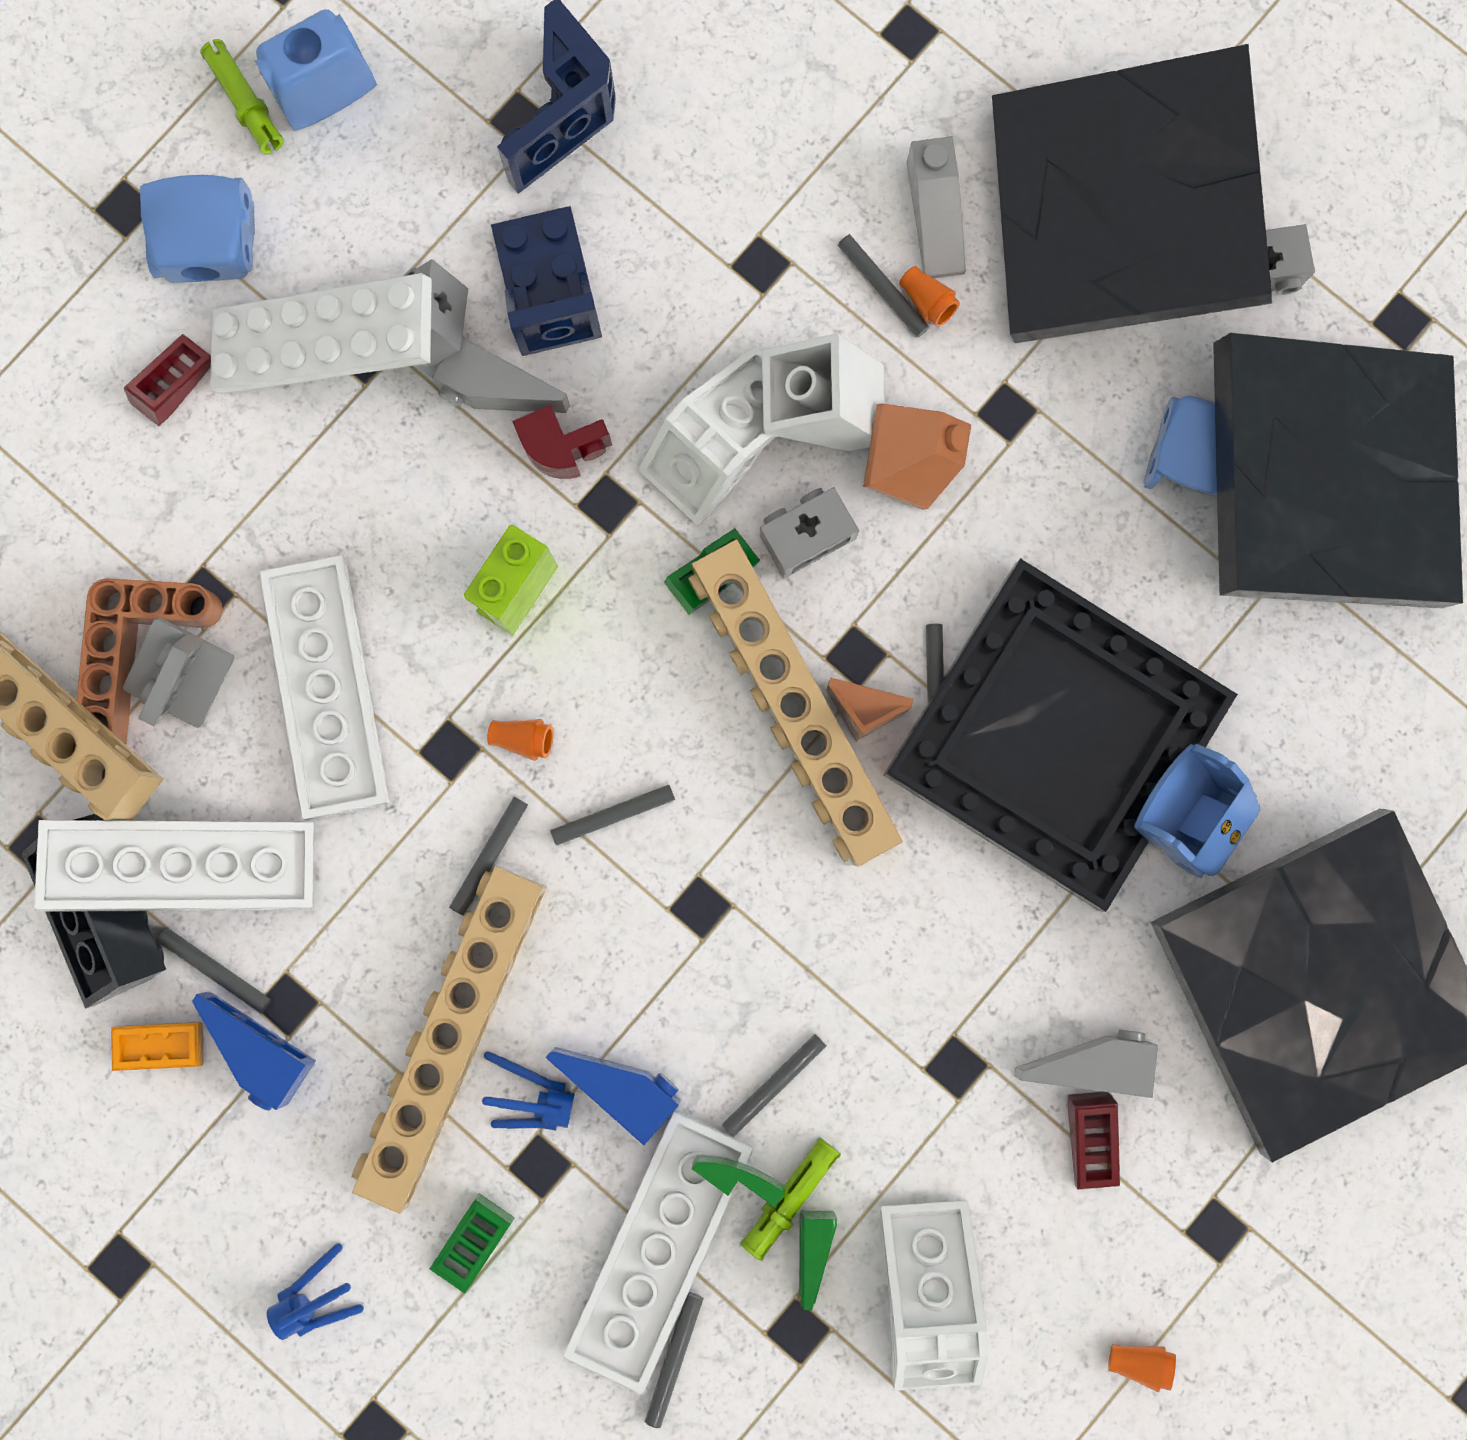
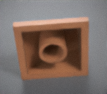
[863,404,971,510]

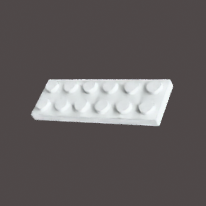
[210,273,432,394]
[259,555,390,820]
[34,820,314,911]
[563,1110,753,1395]

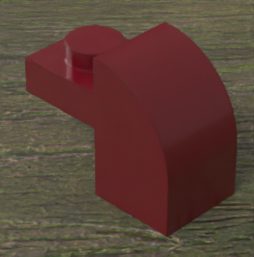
[512,405,612,479]

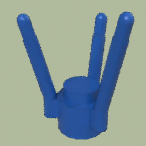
[482,1051,575,1131]
[267,1243,364,1340]

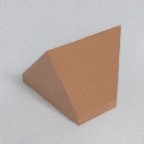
[826,678,914,742]

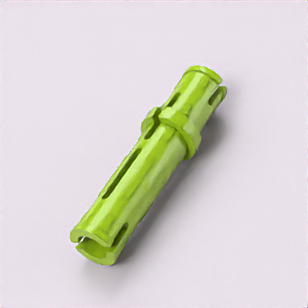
[200,39,284,154]
[740,1137,841,1261]

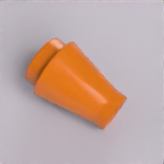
[899,266,960,327]
[487,719,554,761]
[1108,1344,1176,1393]

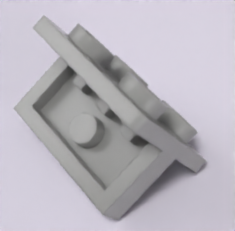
[123,617,234,728]

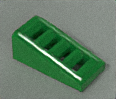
[429,1193,515,1294]
[799,1211,837,1310]

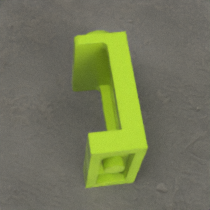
[464,525,558,636]

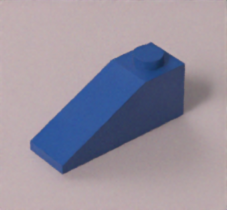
[192,992,316,1111]
[545,1047,680,1145]

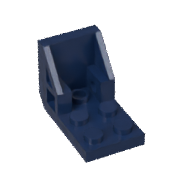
[497,0,616,194]
[491,206,602,356]

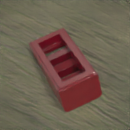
[123,334,211,426]
[1068,1092,1120,1190]

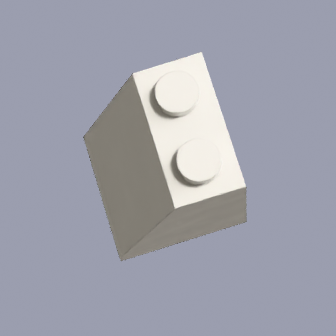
[762,333,885,451]

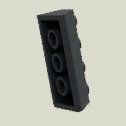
[21,814,167,1009]

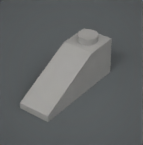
[906,136,966,278]
[432,337,570,413]
[1014,1030,1158,1098]

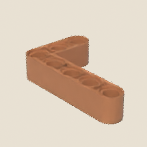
[73,578,223,781]

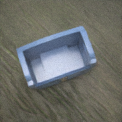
[255,9,377,131]
[140,175,255,283]
[1143,396,1217,495]
[1134,744,1260,878]

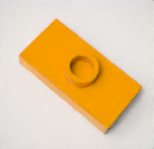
[111,1022,203,1071]

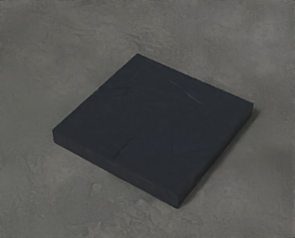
[992,44,1272,343]
[1213,333,1463,608]
[883,558,1238,912]
[1150,809,1467,1163]

